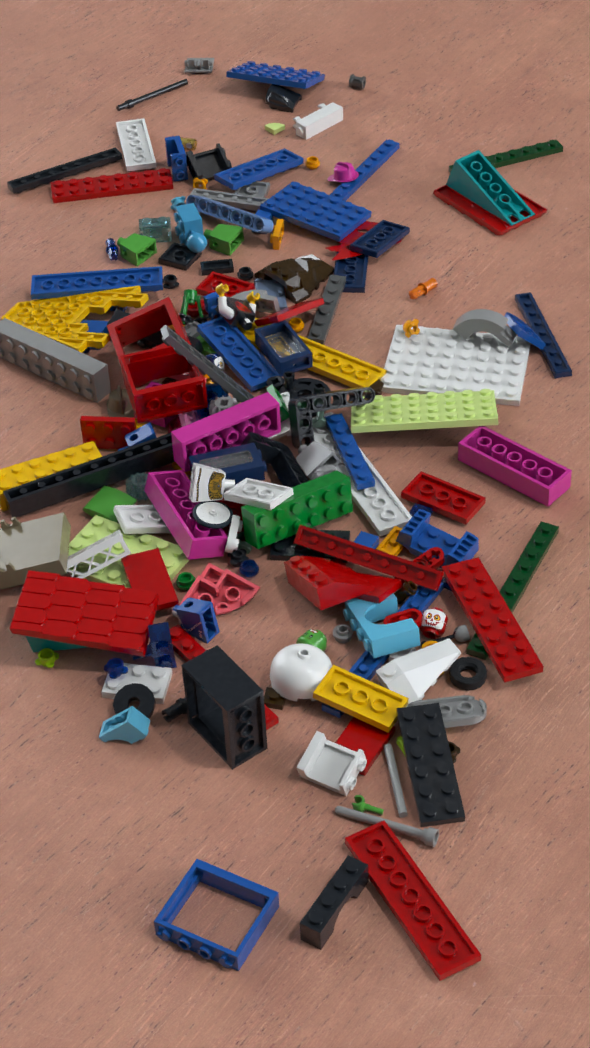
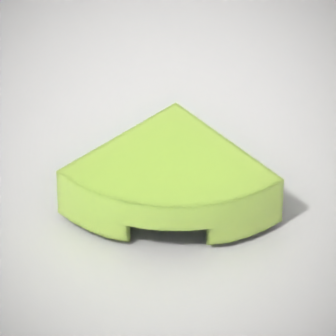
[265,123,285,135]

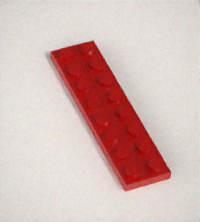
[50,168,174,203]
[442,557,544,683]
[345,820,482,981]

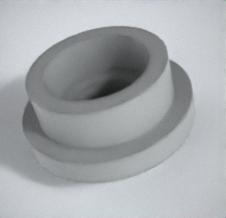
[333,624,353,643]

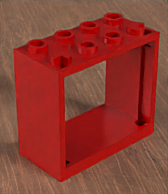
[120,341,208,423]

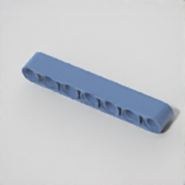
[186,195,274,233]

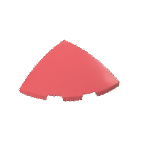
[179,563,260,615]

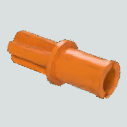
[409,278,438,299]

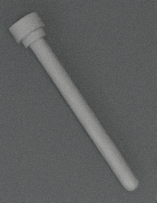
[335,806,439,847]

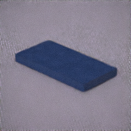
[350,220,410,258]
[334,252,369,293]

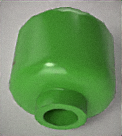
[296,629,327,652]

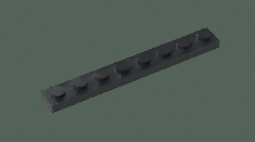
[7,147,122,194]

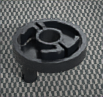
[279,371,331,417]

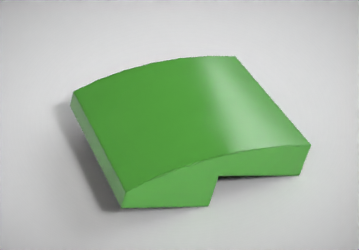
[83,486,137,523]

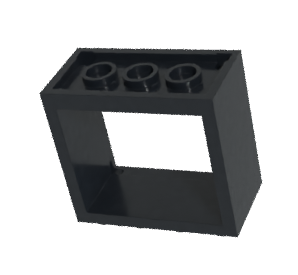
[181,645,268,770]

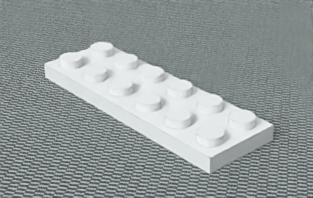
[116,118,157,172]

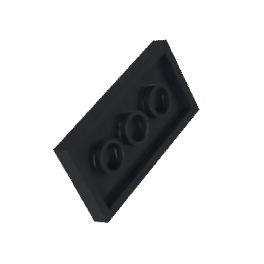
[270,530,350,563]

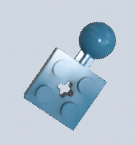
[174,203,207,253]

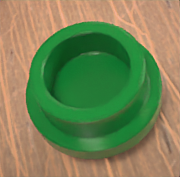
[176,572,196,590]

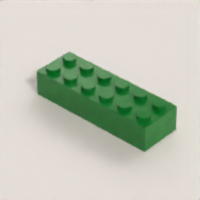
[241,470,353,549]

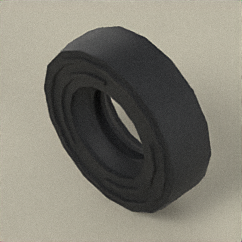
[449,657,487,691]

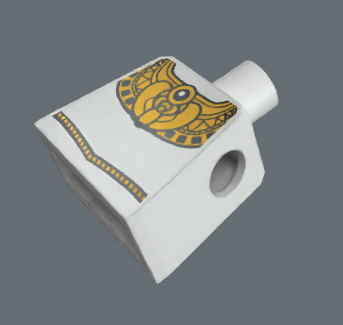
[189,463,235,502]

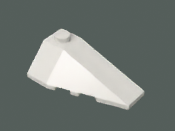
[376,638,461,707]

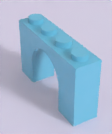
[343,593,420,658]

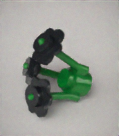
[179,289,212,325]

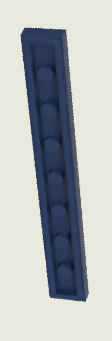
[515,292,572,379]

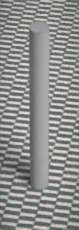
[384,744,408,818]

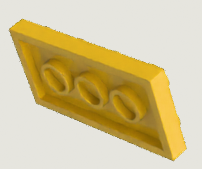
[313,665,409,733]

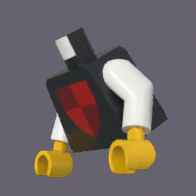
[215,283,260,331]

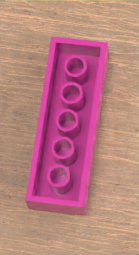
[171,392,281,472]
[458,426,572,507]
[144,470,228,560]

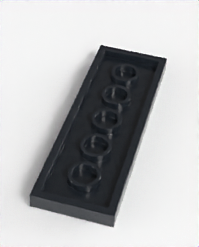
[396,703,465,827]

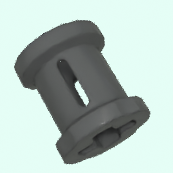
[349,74,366,89]

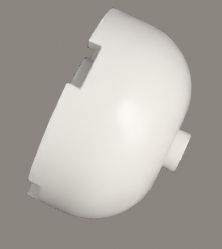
[270,643,332,701]

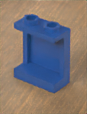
[165,136,188,182]

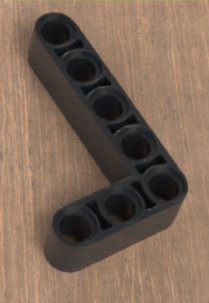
[288,387,375,449]
[241,432,308,488]

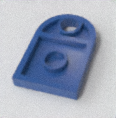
[504,312,546,350]

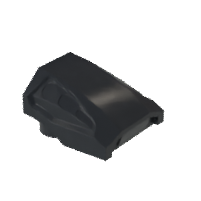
[266,84,302,113]

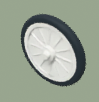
[192,501,233,529]

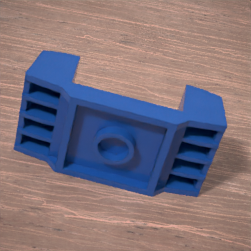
[396,509,479,569]

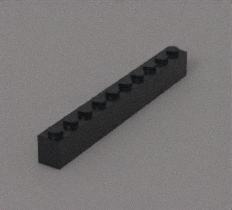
[3,433,175,518]

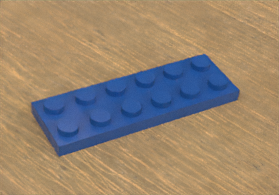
[214,148,304,190]
[197,317,281,392]

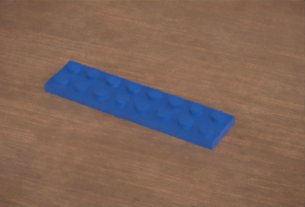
[31,266,163,300]

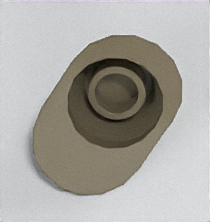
[107,385,135,418]

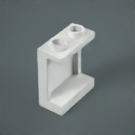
[296,731,367,796]

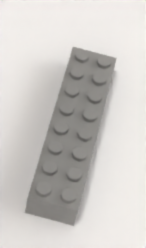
[0,318,111,403]

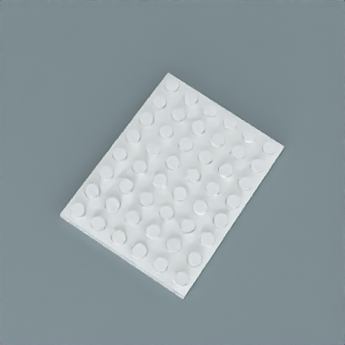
[381,325,531,406]

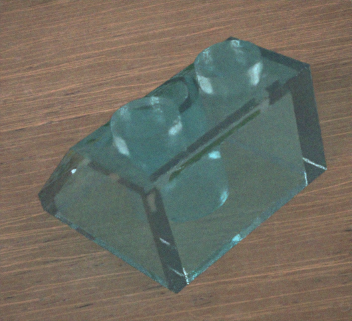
[139,216,172,243]

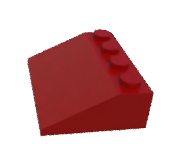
[284,556,375,610]

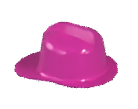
[327,162,359,183]

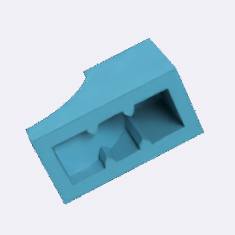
[99,706,150,744]

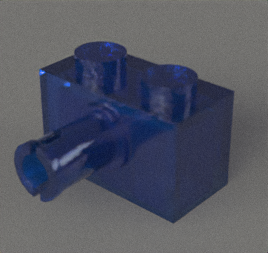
[132,622,177,668]

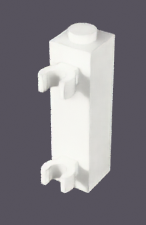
[293,102,343,140]

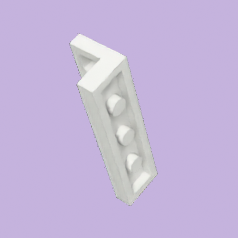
[67,529,131,578]

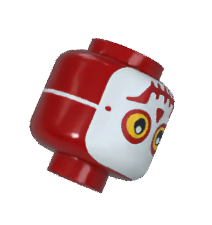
[419,607,448,639]

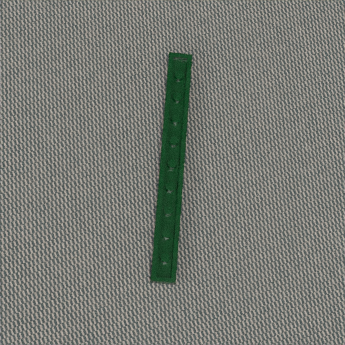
[466,521,559,660]

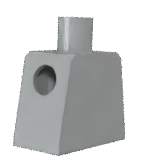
[296,441,341,480]

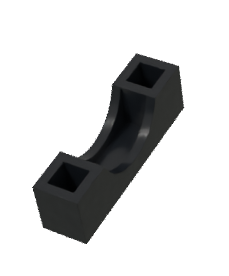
[300,855,369,950]

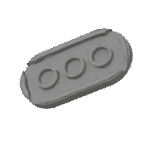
[407,695,487,728]

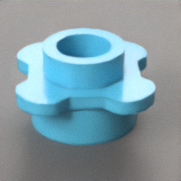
[171,196,186,211]

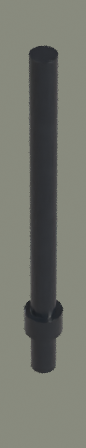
[116,79,188,111]

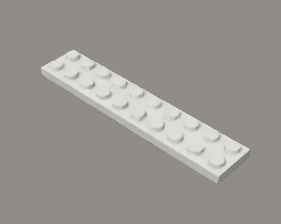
[312,412,412,536]

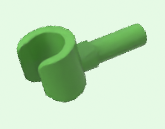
[352,795,384,815]

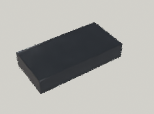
[200,259,234,276]

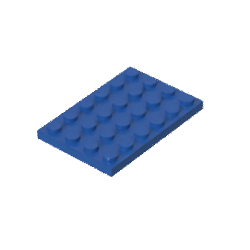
[226,61,325,89]
[260,182,372,242]

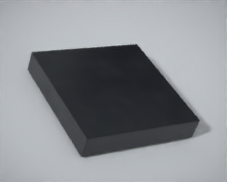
[158,242,202,271]

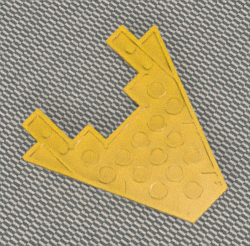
[1,286,149,353]

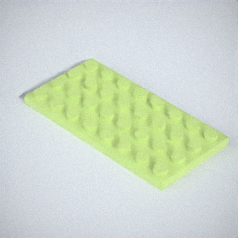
[351,389,498,433]

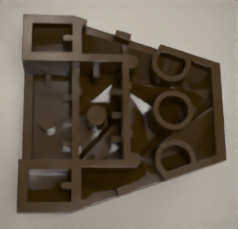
[254,254,334,304]

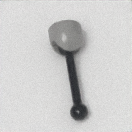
[420,624,470,647]

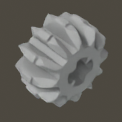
[209,396,239,415]

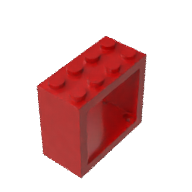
[107,297,189,388]

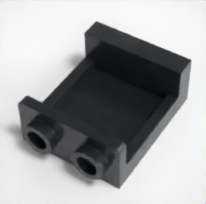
[186,143,232,181]

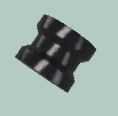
[267,376,284,392]

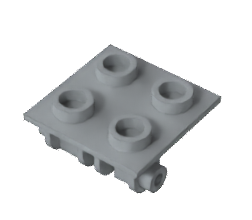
[184,58,214,74]

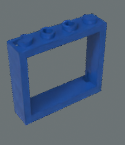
[154,859,279,971]

